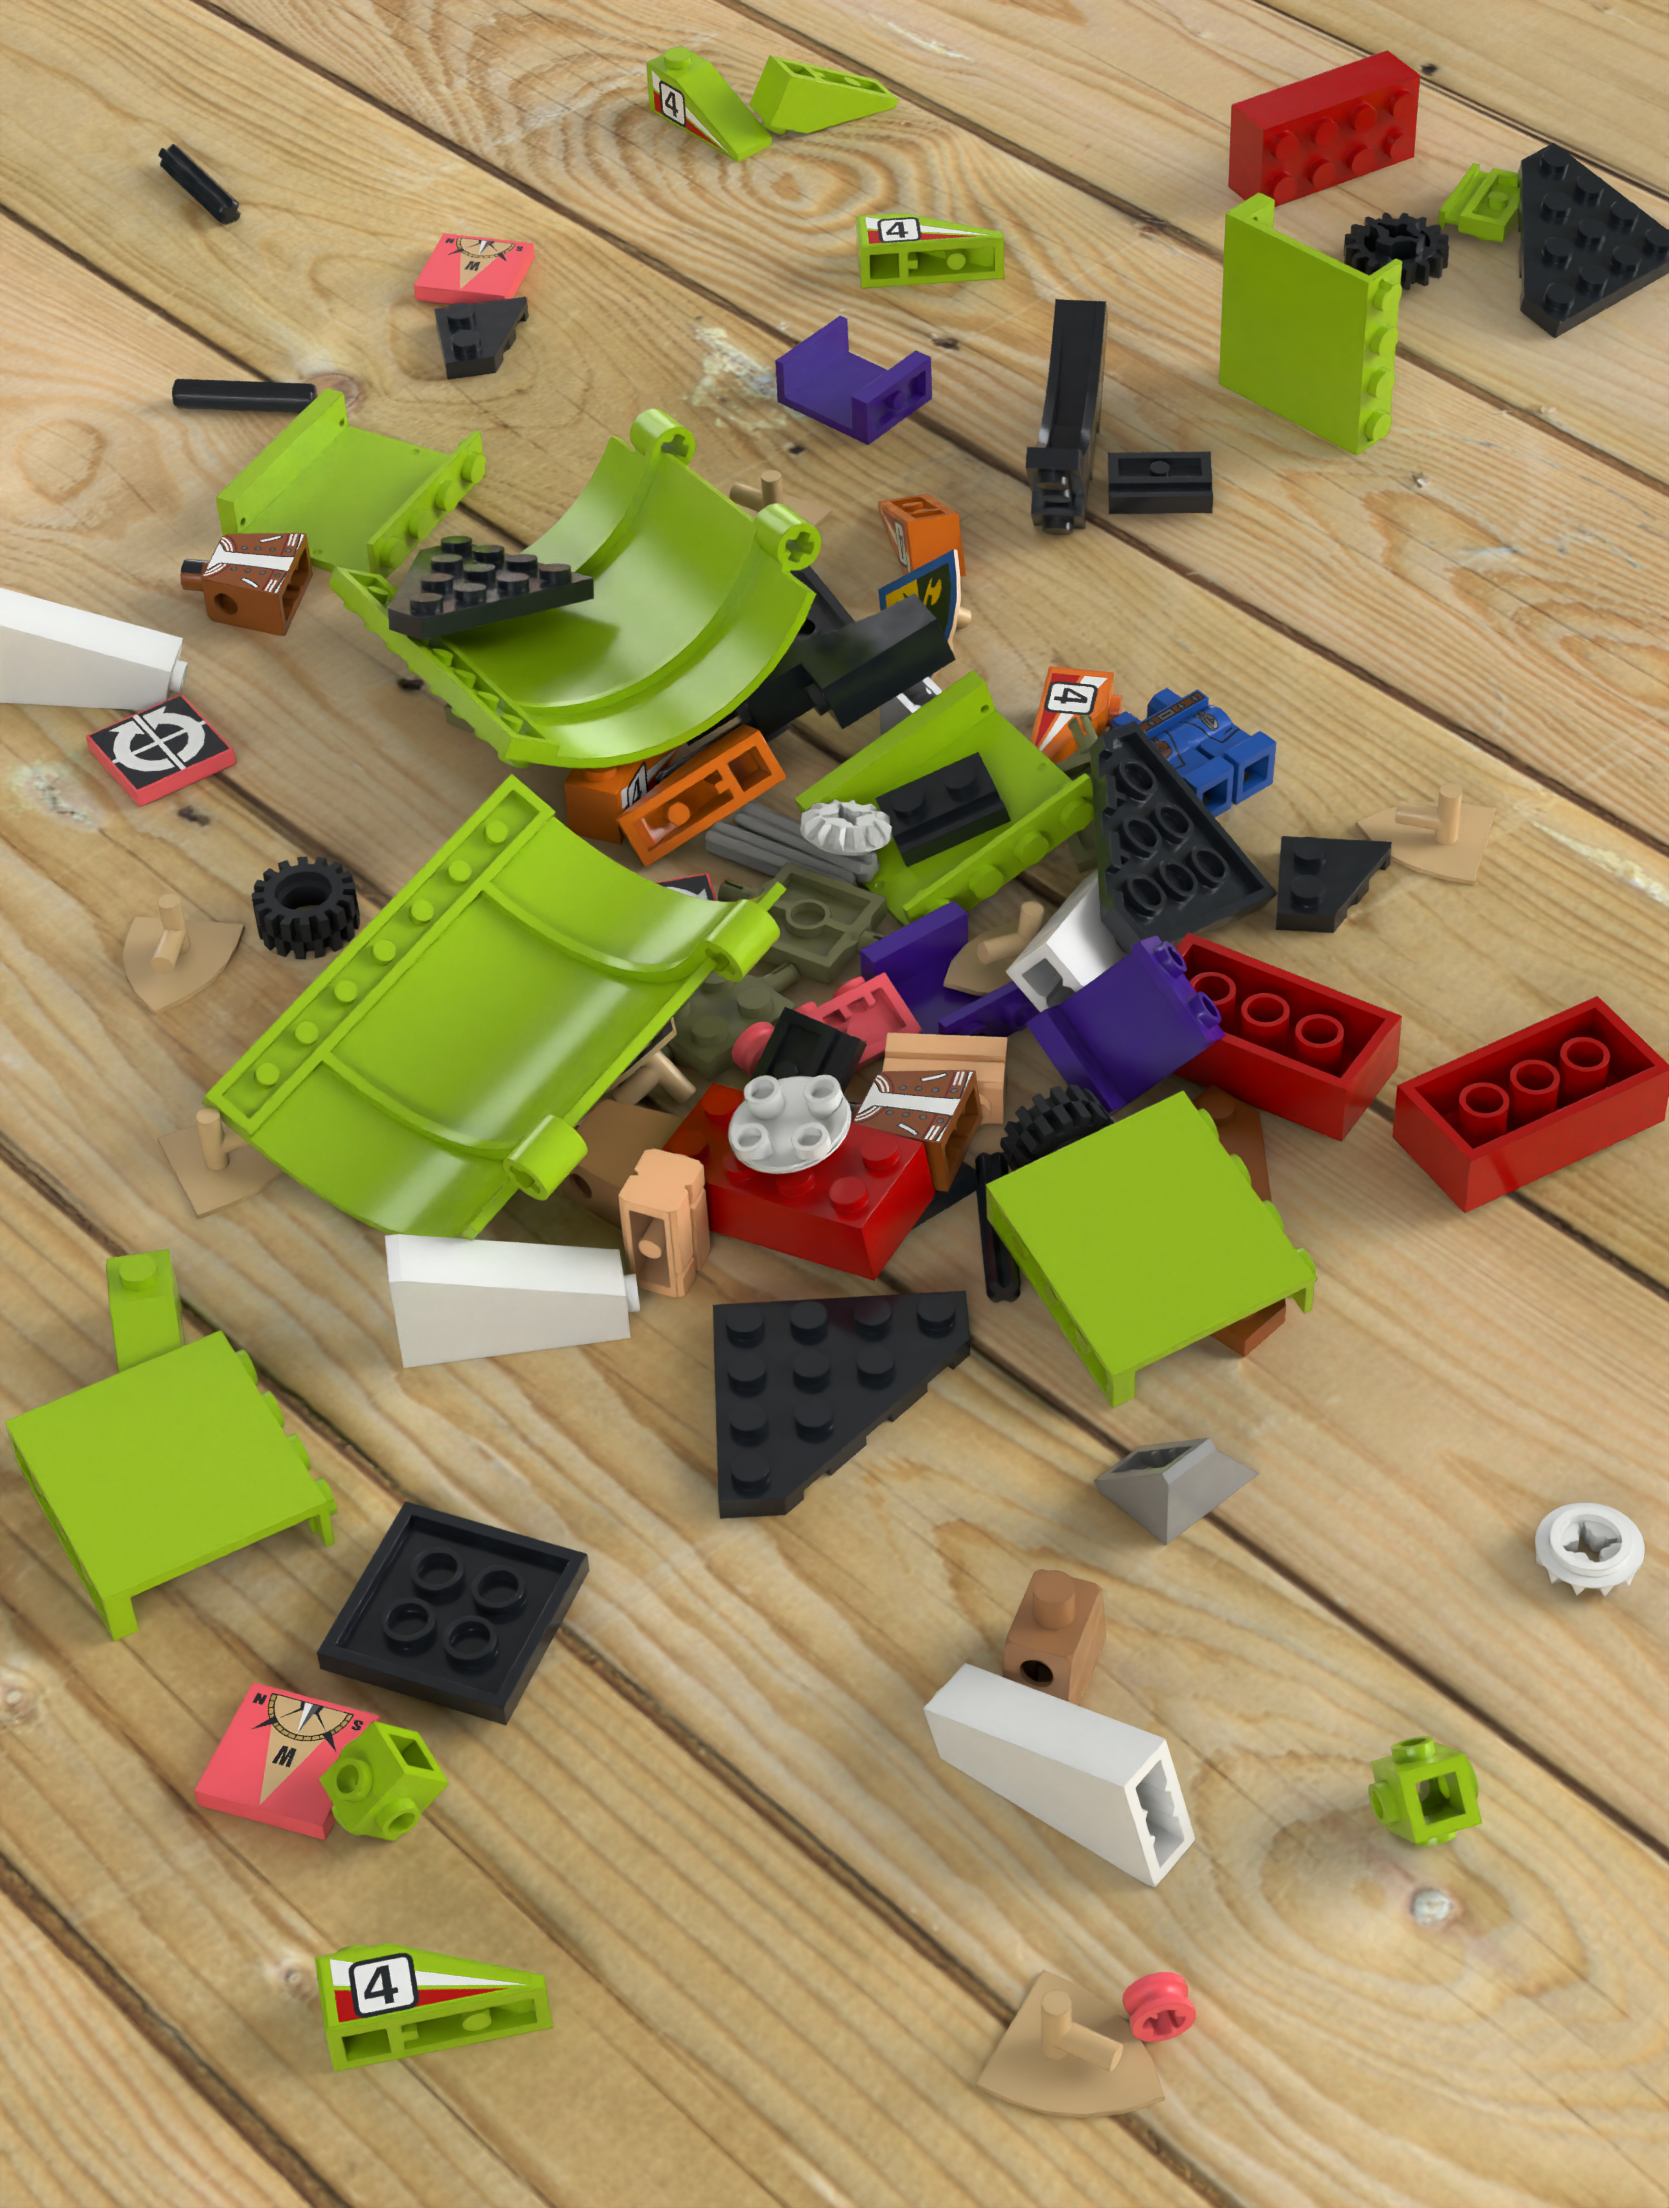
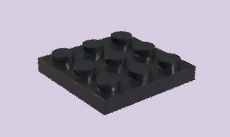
[317,1501,590,1725]

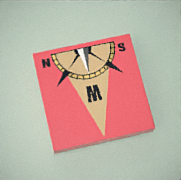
[414,233,535,304]
[194,1682,380,1840]

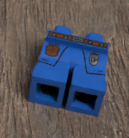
[1109,688,1276,817]

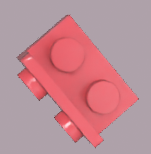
[794,972,923,1072]

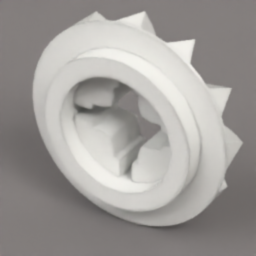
[800,799,892,856]
[1535,1502,1645,1597]

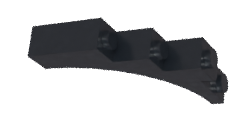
[1025,299,1108,535]
[686,594,956,746]

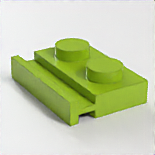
[1438,163,1520,243]

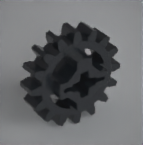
[1344,213,1449,290]

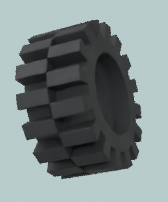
[252,856,360,959]
[1000,1085,1115,1171]

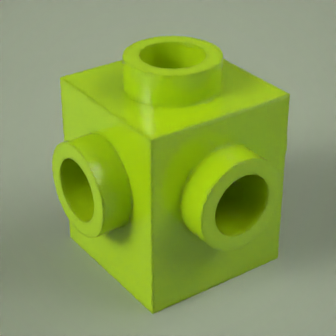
[319,1721,450,1841]
[1368,1736,1482,1847]

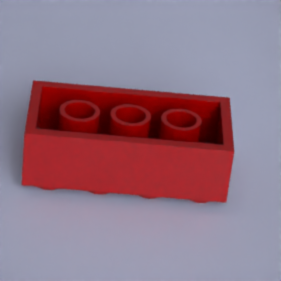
[1228,50,1420,207]
[1173,933,1402,1142]
[1392,996,1669,1213]
[661,1083,935,1281]

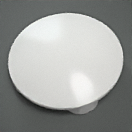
[728,1075,851,1174]

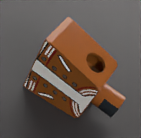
[180,533,313,636]
[848,1070,983,1192]

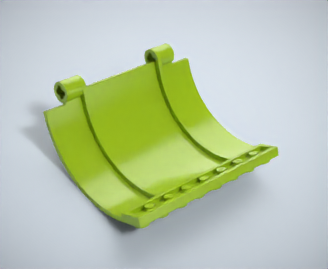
[328,409,822,769]
[202,774,787,1241]

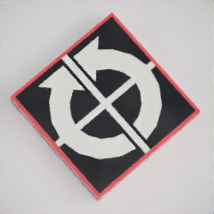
[86,694,236,807]

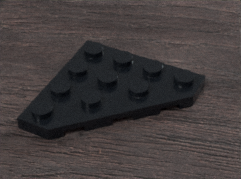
[1517,143,1669,338]
[388,536,594,640]
[1090,721,1278,955]
[713,1291,970,1519]

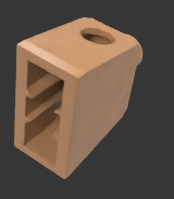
[561,1100,686,1230]
[1002,1569,1106,1706]

